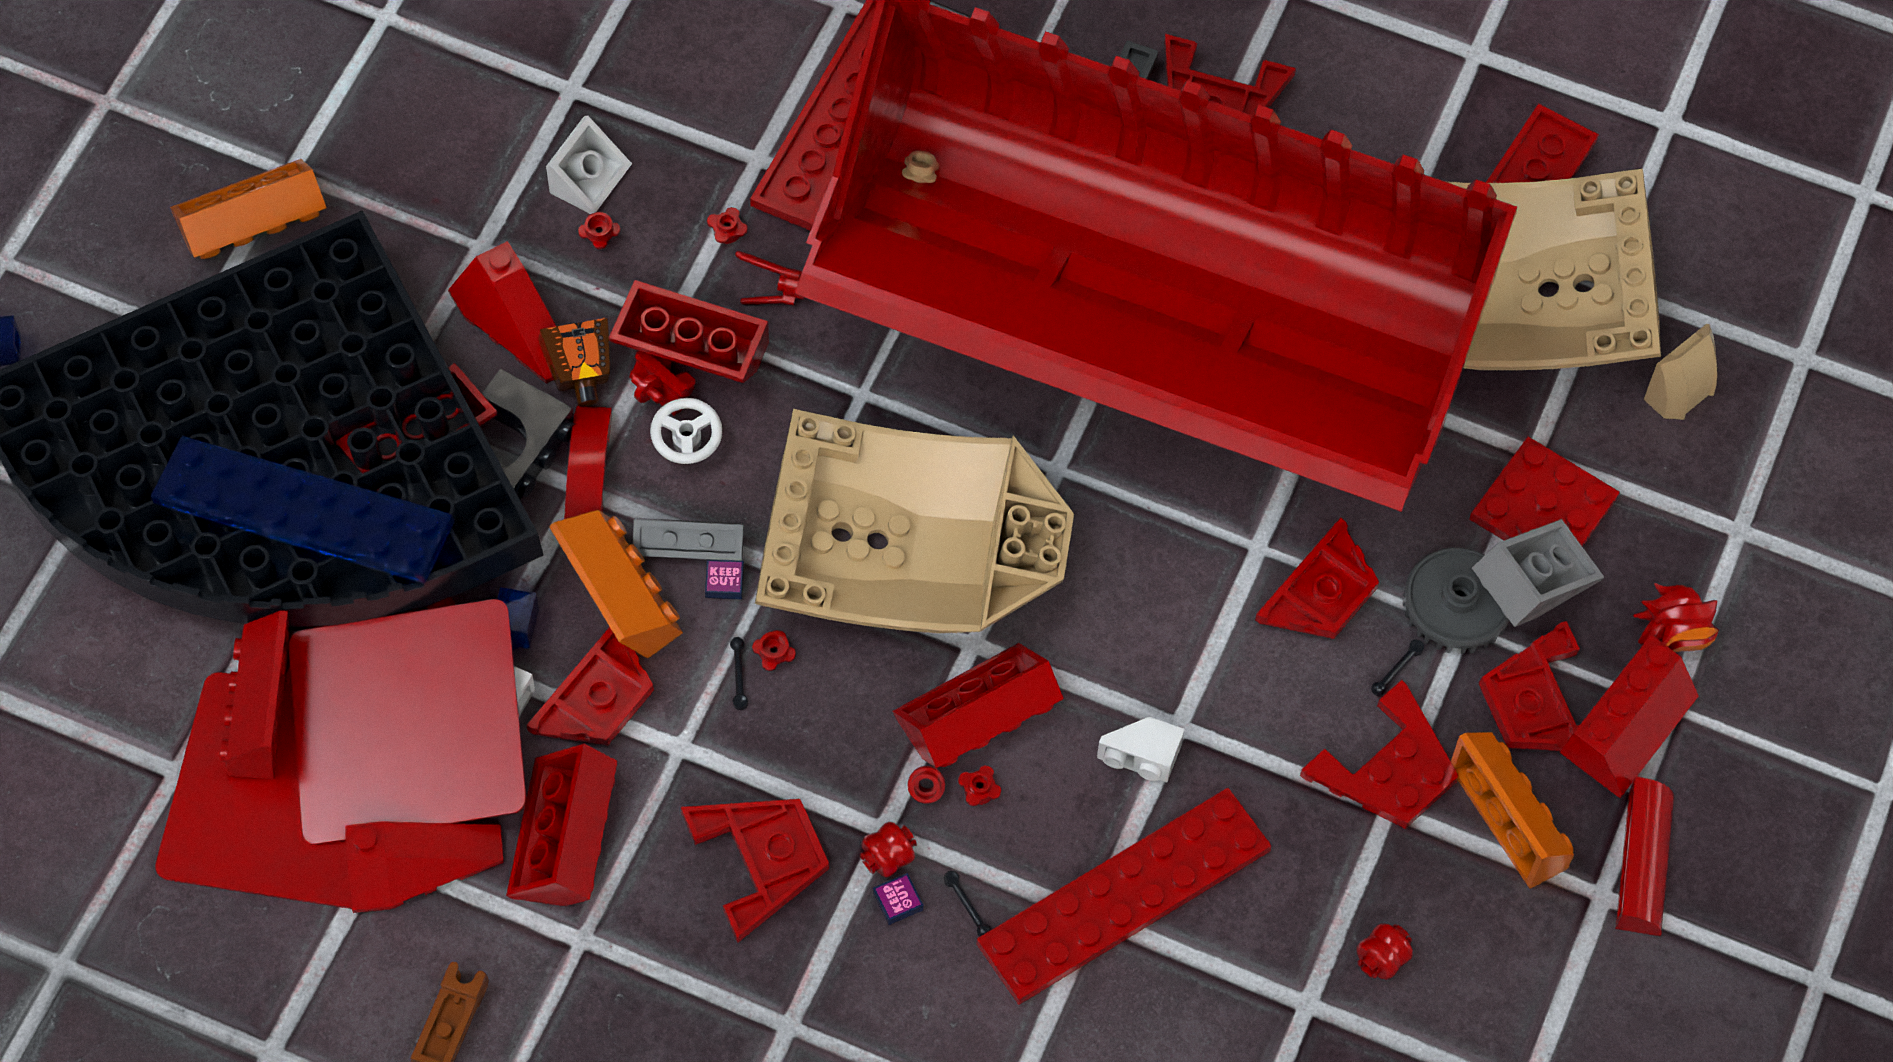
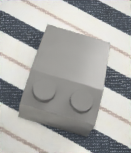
[1472,519,1604,627]

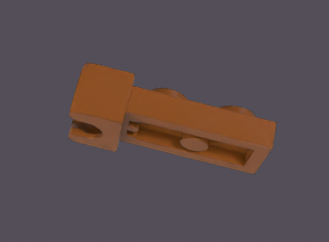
[410,962,489,1062]

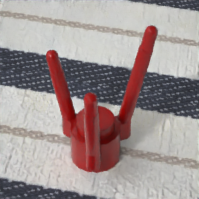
[735,251,805,306]

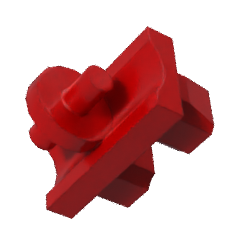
[629,351,696,416]

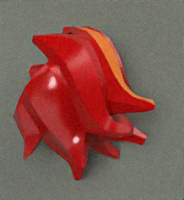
[1633,583,1719,652]

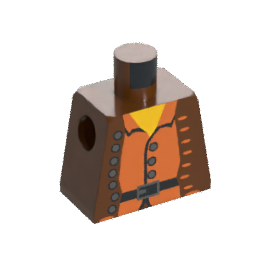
[538,318,610,406]

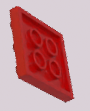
[1469,436,1620,547]

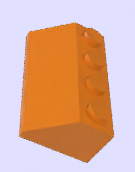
[170,159,327,259]
[549,510,683,658]
[1451,732,1574,889]

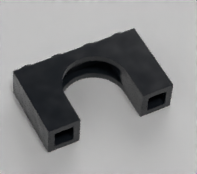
[482,369,575,500]

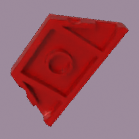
[1255,518,1379,639]
[527,627,654,746]

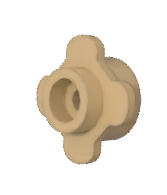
[902,151,939,183]

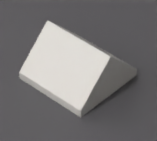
[546,115,632,214]

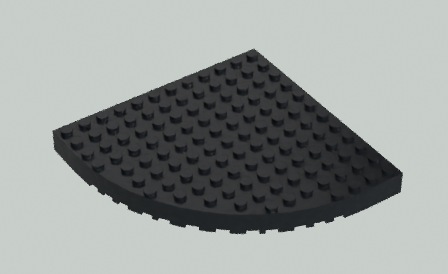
[0,210,544,628]

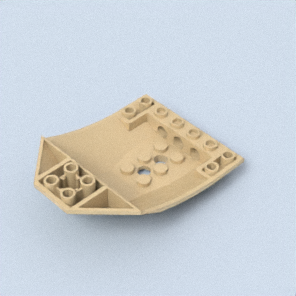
[1448,168,1661,370]
[755,409,1074,633]

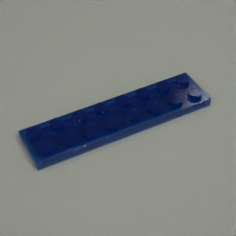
[151,436,454,584]

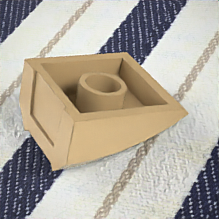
[1644,324,1717,420]

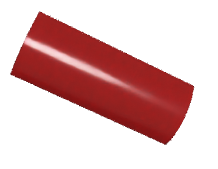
[1615,776,1674,936]

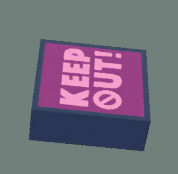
[705,560,744,599]
[873,873,924,925]

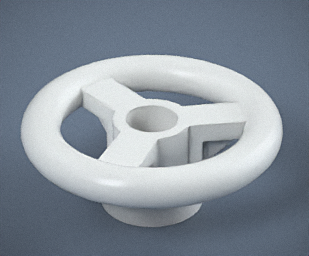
[650,398,722,464]

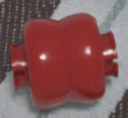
[859,822,917,878]
[1357,923,1413,980]

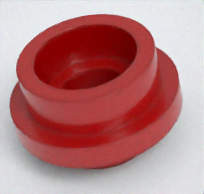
[908,766,946,804]

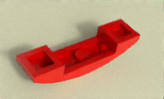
[564,406,612,519]

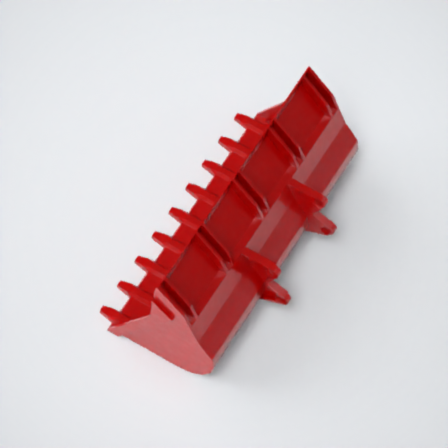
[795,0,1517,512]

